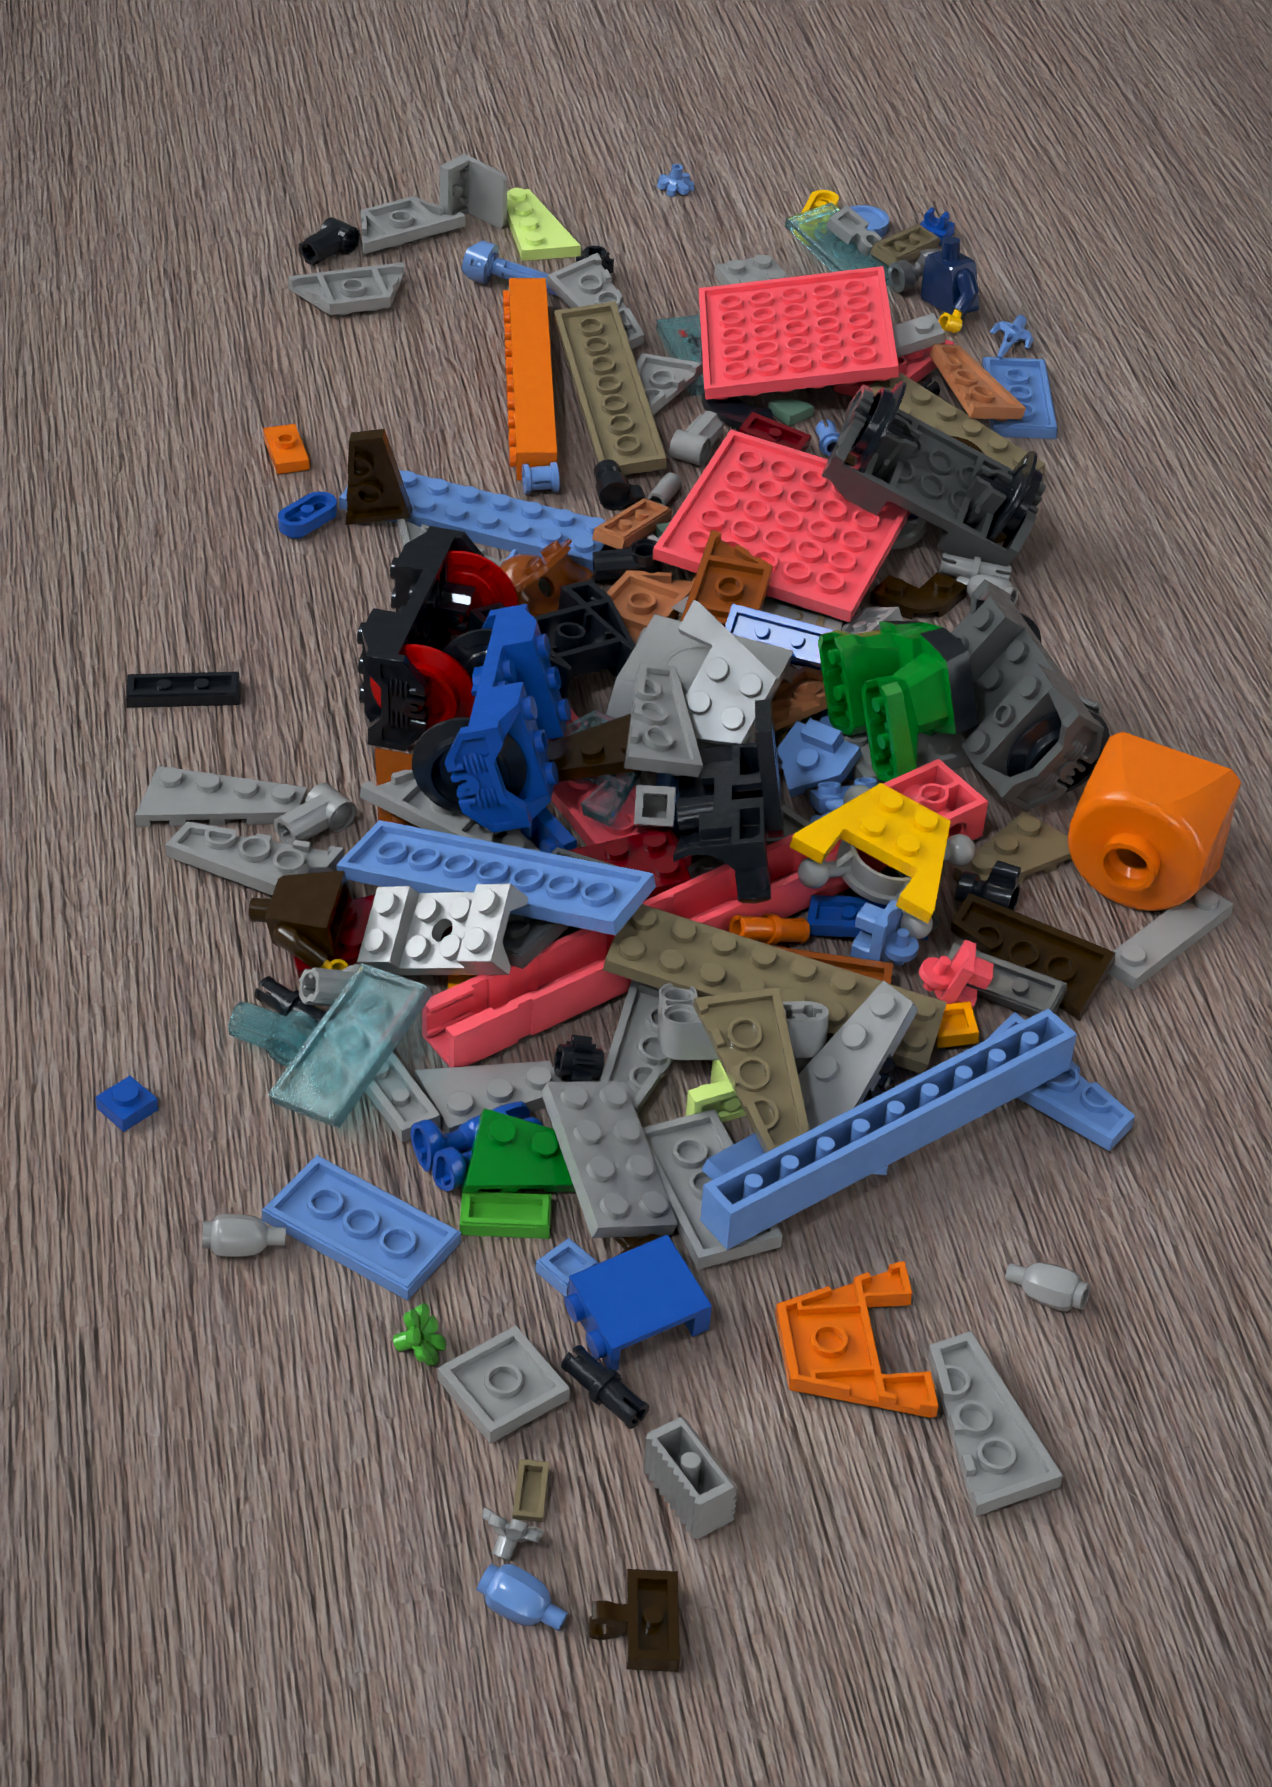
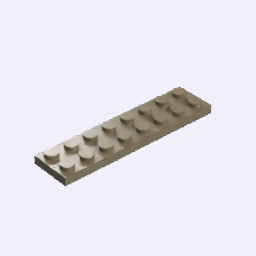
[554,301,667,475]
[603,904,947,1073]

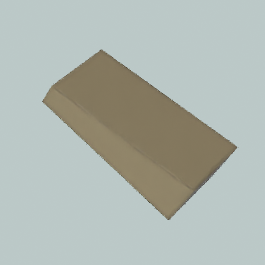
[512,1459,550,1522]

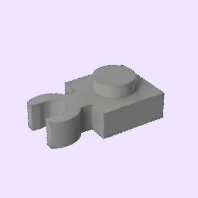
[826,205,882,256]

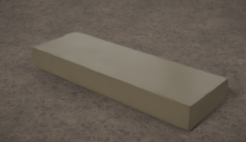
[870,224,941,266]

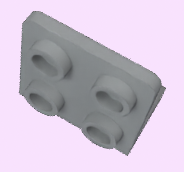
[439,154,508,229]

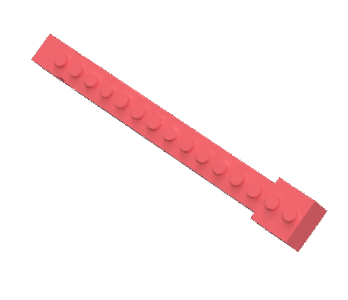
[422,759,988,1067]

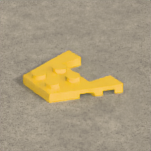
[789,783,951,924]

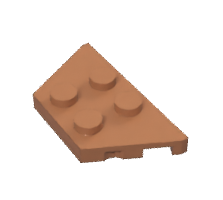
[606,570,696,644]

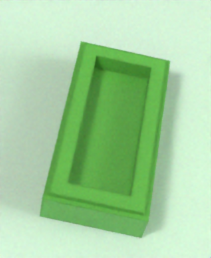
[460,1191,552,1239]

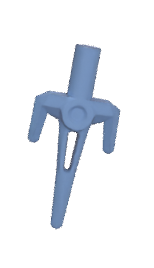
[990,315,1034,359]

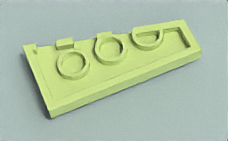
[507,188,581,261]

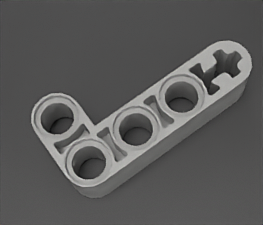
[658,983,829,1060]

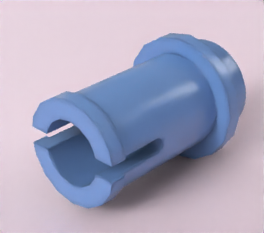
[815,420,840,456]

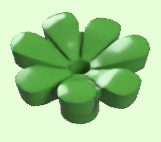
[393,1303,446,1365]

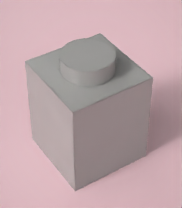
[634,785,676,830]

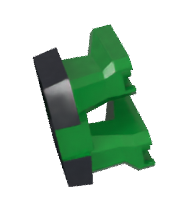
[818,621,978,782]

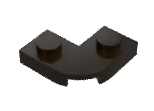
[870,572,967,620]

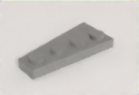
[547,253,644,349]
[624,662,703,777]
[135,766,307,827]
[600,980,674,1113]
[798,980,918,1130]
[928,1331,1063,1517]

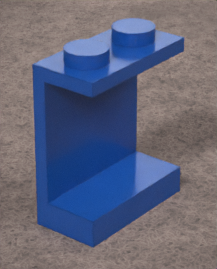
[564,1234,712,1370]

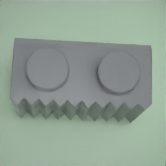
[644,1417,738,1539]

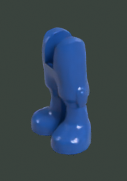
[410,1101,544,1191]

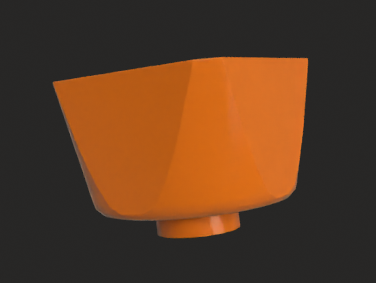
[1068,732,1241,911]

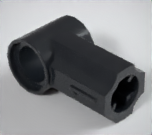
[299,217,360,266]
[592,539,662,583]

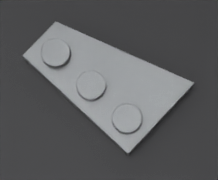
[636,353,703,415]

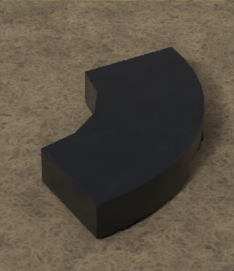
[702,393,774,431]

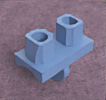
[850,899,919,966]

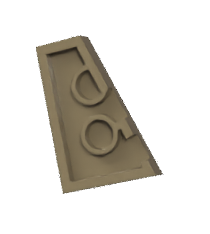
[954,812,1073,884]

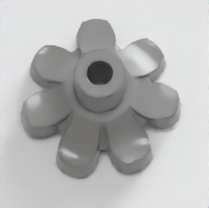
[482,1508,544,1561]

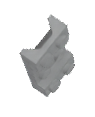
[357,884,528,975]

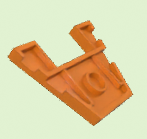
[775,1261,938,1418]

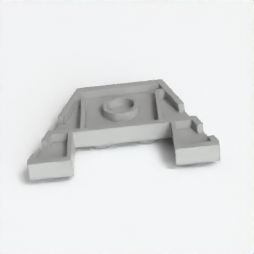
[678,600,779,746]

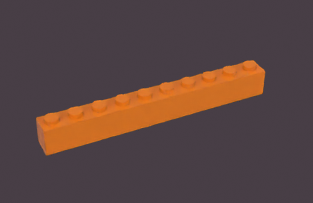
[503,278,557,481]

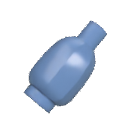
[476,1563,568,1631]

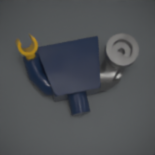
[888,237,979,333]

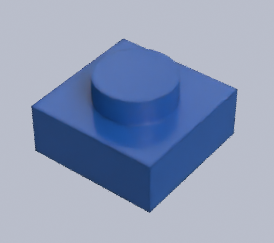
[95,1075,158,1132]

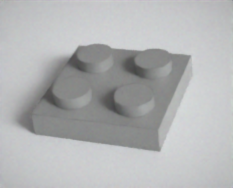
[437,1325,570,1444]

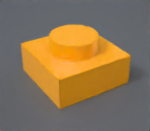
[935,1001,979,1048]

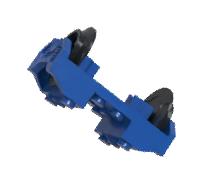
[412,604,571,833]

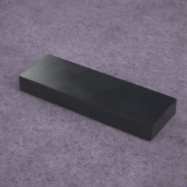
[126,672,240,708]

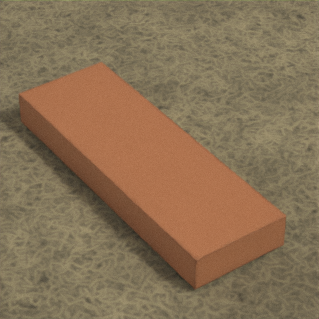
[592,498,672,549]

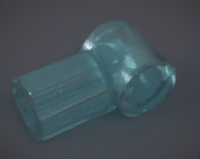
[228,1001,320,1067]

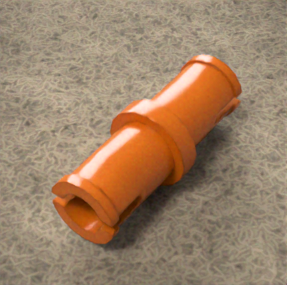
[729,913,810,946]

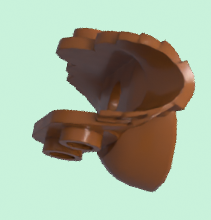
[500,538,593,617]

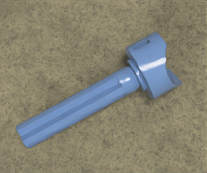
[462,241,558,296]

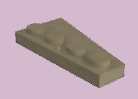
[693,987,809,1153]

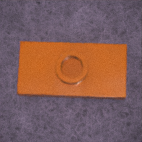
[263,424,310,474]

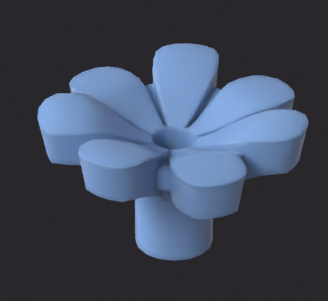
[657,164,694,197]

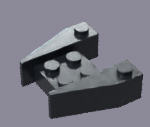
[467,579,636,700]

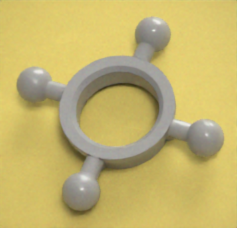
[798,785,975,940]

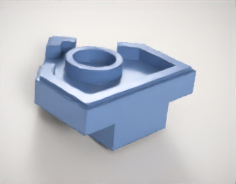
[777,718,862,797]

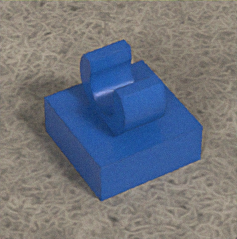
[920,207,955,246]

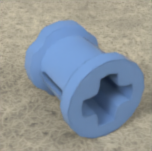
[522,462,559,495]

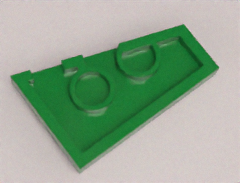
[461,1108,576,1193]

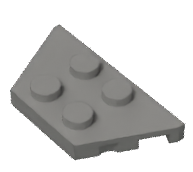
[361,196,466,254]
[288,262,405,316]
[360,770,493,842]

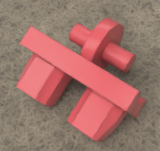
[919,940,994,1009]

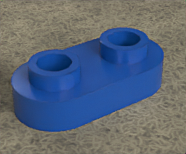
[278,491,337,539]

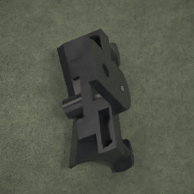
[673,699,784,904]

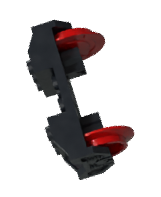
[357,526,518,751]

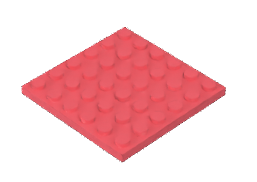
[699,266,899,400]
[652,429,911,622]

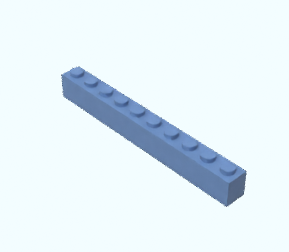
[700,1008,1077,1250]

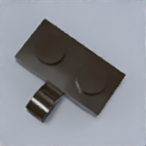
[589,1569,680,1672]

